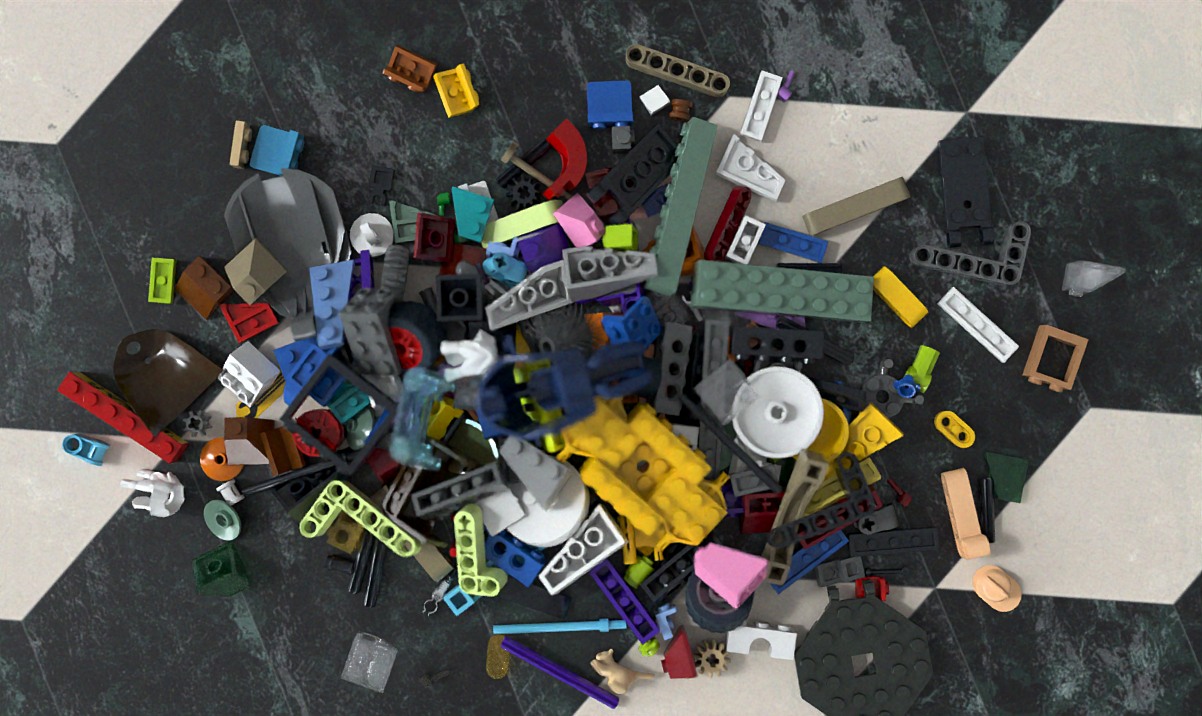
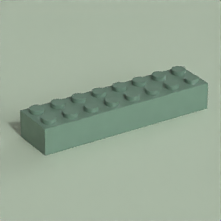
[690,260,874,323]

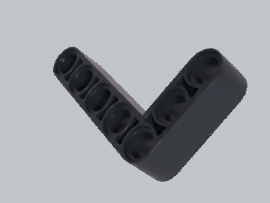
[767,452,875,549]

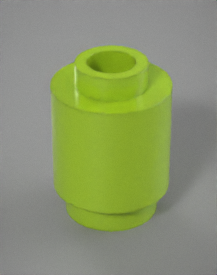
[623,555,655,589]

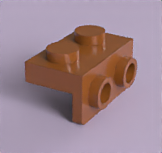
[383,45,437,92]

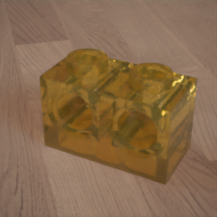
[326,502,373,554]

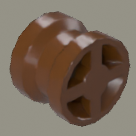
[669,99,693,122]

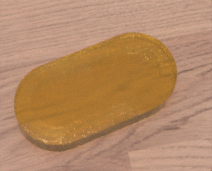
[486,634,510,679]

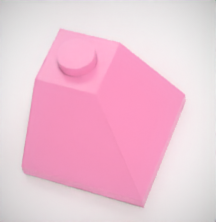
[553,193,606,247]

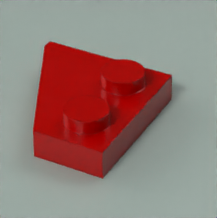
[219,303,280,343]

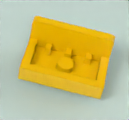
[433,64,479,118]

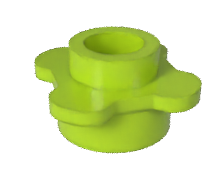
[638,635,660,657]

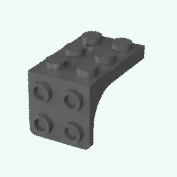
[338,288,403,376]

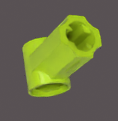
[905,345,940,393]

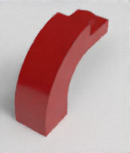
[543,118,587,200]

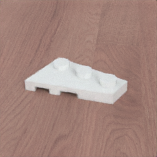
[715,134,785,202]

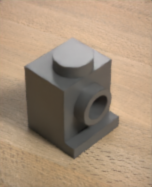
[612,126,635,153]

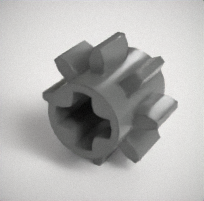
[183,410,212,437]

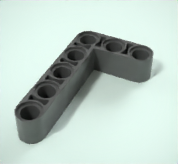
[910,221,1031,286]

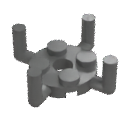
[860,359,924,418]

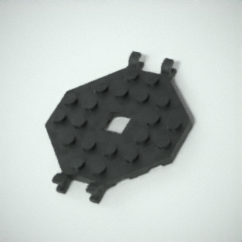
[794,579,933,716]

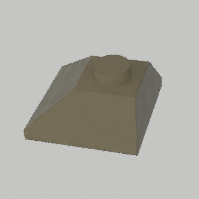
[224,237,288,305]

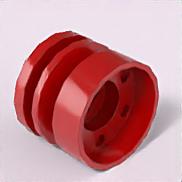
[292,409,346,457]

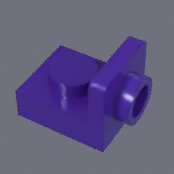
[721,484,744,517]

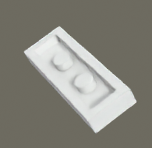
[740,71,783,142]

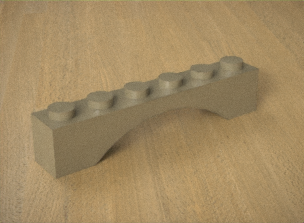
[761,448,829,586]

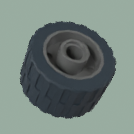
[685,569,754,633]

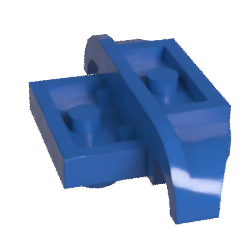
[284,337,348,407]

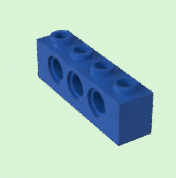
[455,523,547,587]

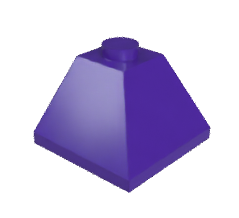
[518,223,570,275]

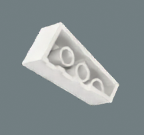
[539,505,629,595]

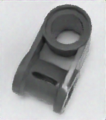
[853,503,899,535]

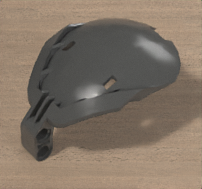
[224,168,352,342]

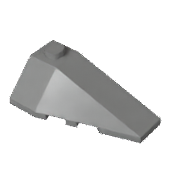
[562,246,658,302]

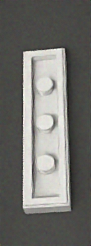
[937,287,1019,363]

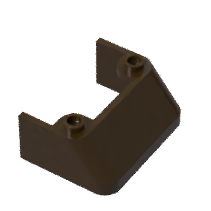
[382,435,485,548]

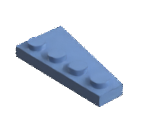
[309,260,355,350]

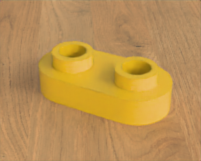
[934,411,975,448]

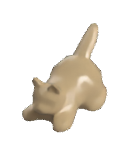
[590,649,654,694]

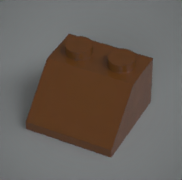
[175,256,235,320]

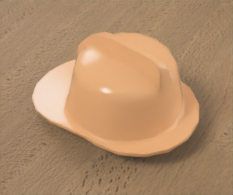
[972,565,1022,612]

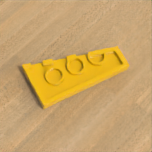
[823,402,904,481]

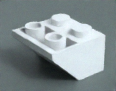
[218,341,280,408]

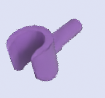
[777,71,795,103]

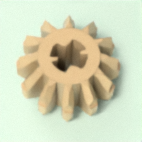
[693,639,731,678]

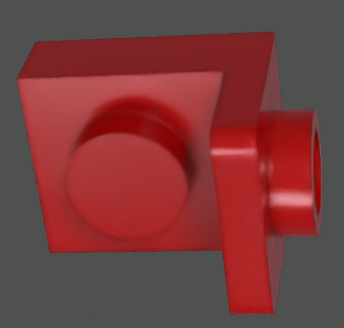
[855,576,889,601]

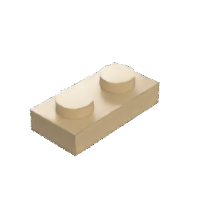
[230,121,252,169]

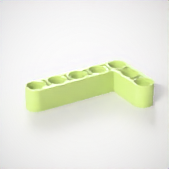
[300,481,422,557]

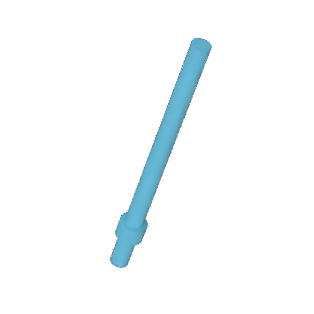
[493,618,626,634]

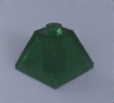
[192,540,250,597]

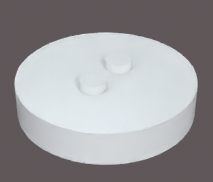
[507,455,590,547]

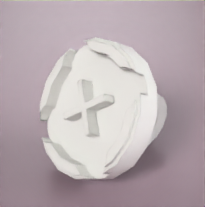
[350,213,394,258]

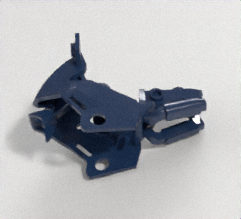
[477,335,652,447]

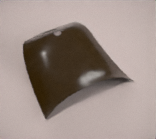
[113,329,223,437]

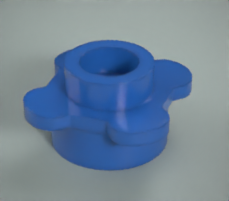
[893,375,921,398]

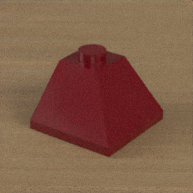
[661,625,698,679]

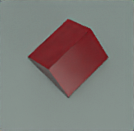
[414,212,455,263]
[364,445,408,486]

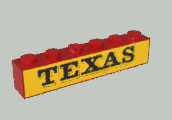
[57,372,190,464]

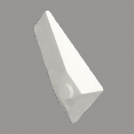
[485,260,573,330]

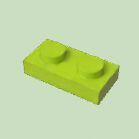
[148,258,177,304]

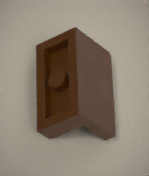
[260,426,306,476]

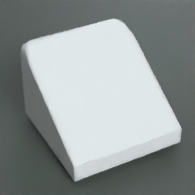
[639,85,670,116]

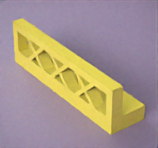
[802,457,881,518]

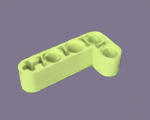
[481,200,563,250]
[455,503,508,596]

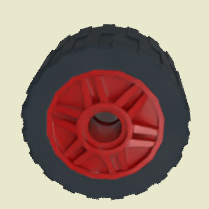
[388,301,447,377]

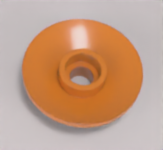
[200,437,244,481]

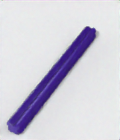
[501,636,619,709]

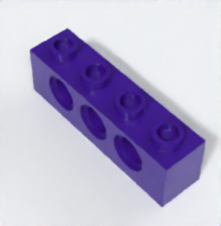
[589,557,660,644]

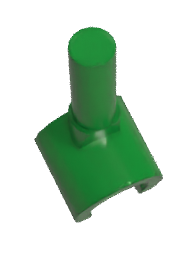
[437,192,451,217]

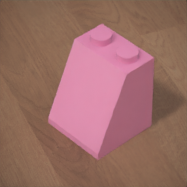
[695,544,768,609]

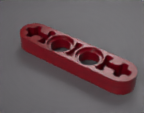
[704,186,751,262]

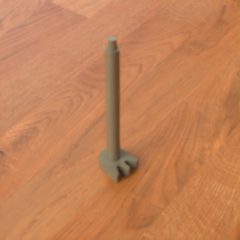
[501,141,573,201]

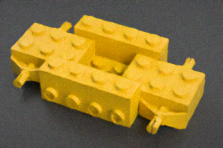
[556,395,730,551]

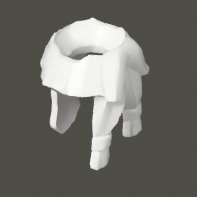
[441,329,499,382]
[120,469,185,517]

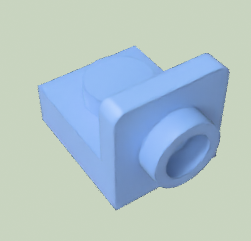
[485,237,520,259]
[654,603,677,640]

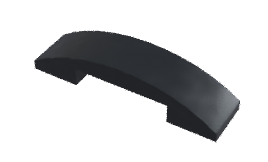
[492,575,572,620]

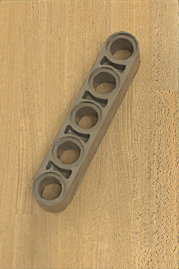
[625,44,730,97]
[802,176,911,236]
[370,484,455,582]

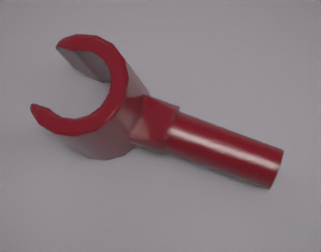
[887,478,912,507]

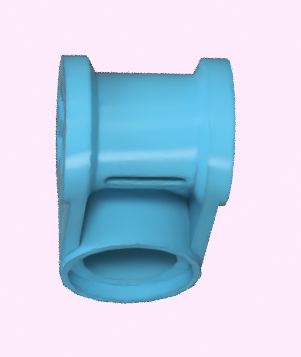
[482,252,528,288]
[62,433,110,466]

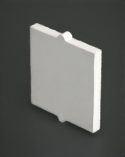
[474,489,526,536]

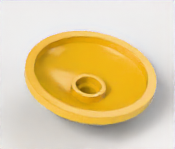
[792,398,849,462]

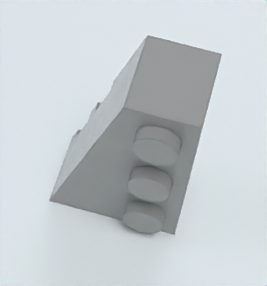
[499,436,572,511]

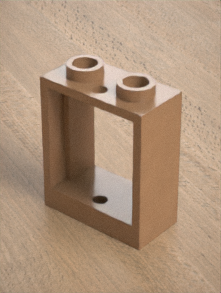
[1022,325,1089,393]

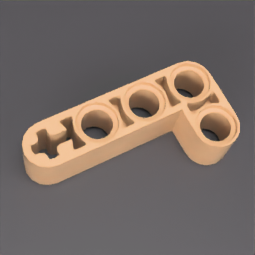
[941,468,990,560]

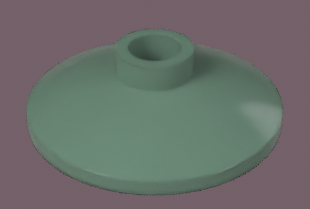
[346,407,374,450]
[204,500,241,540]

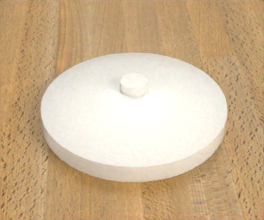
[731,367,823,458]

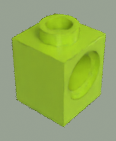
[603,224,638,253]

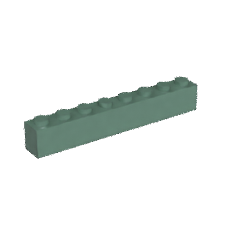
[644,117,718,296]

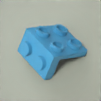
[250,125,304,176]

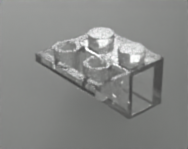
[694,359,760,426]
[341,631,398,693]

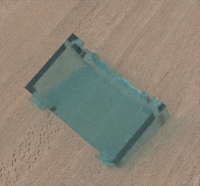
[390,368,456,471]

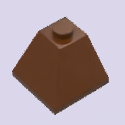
[224,417,275,465]

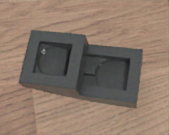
[814,556,865,587]

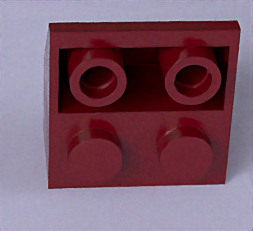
[740,487,786,534]

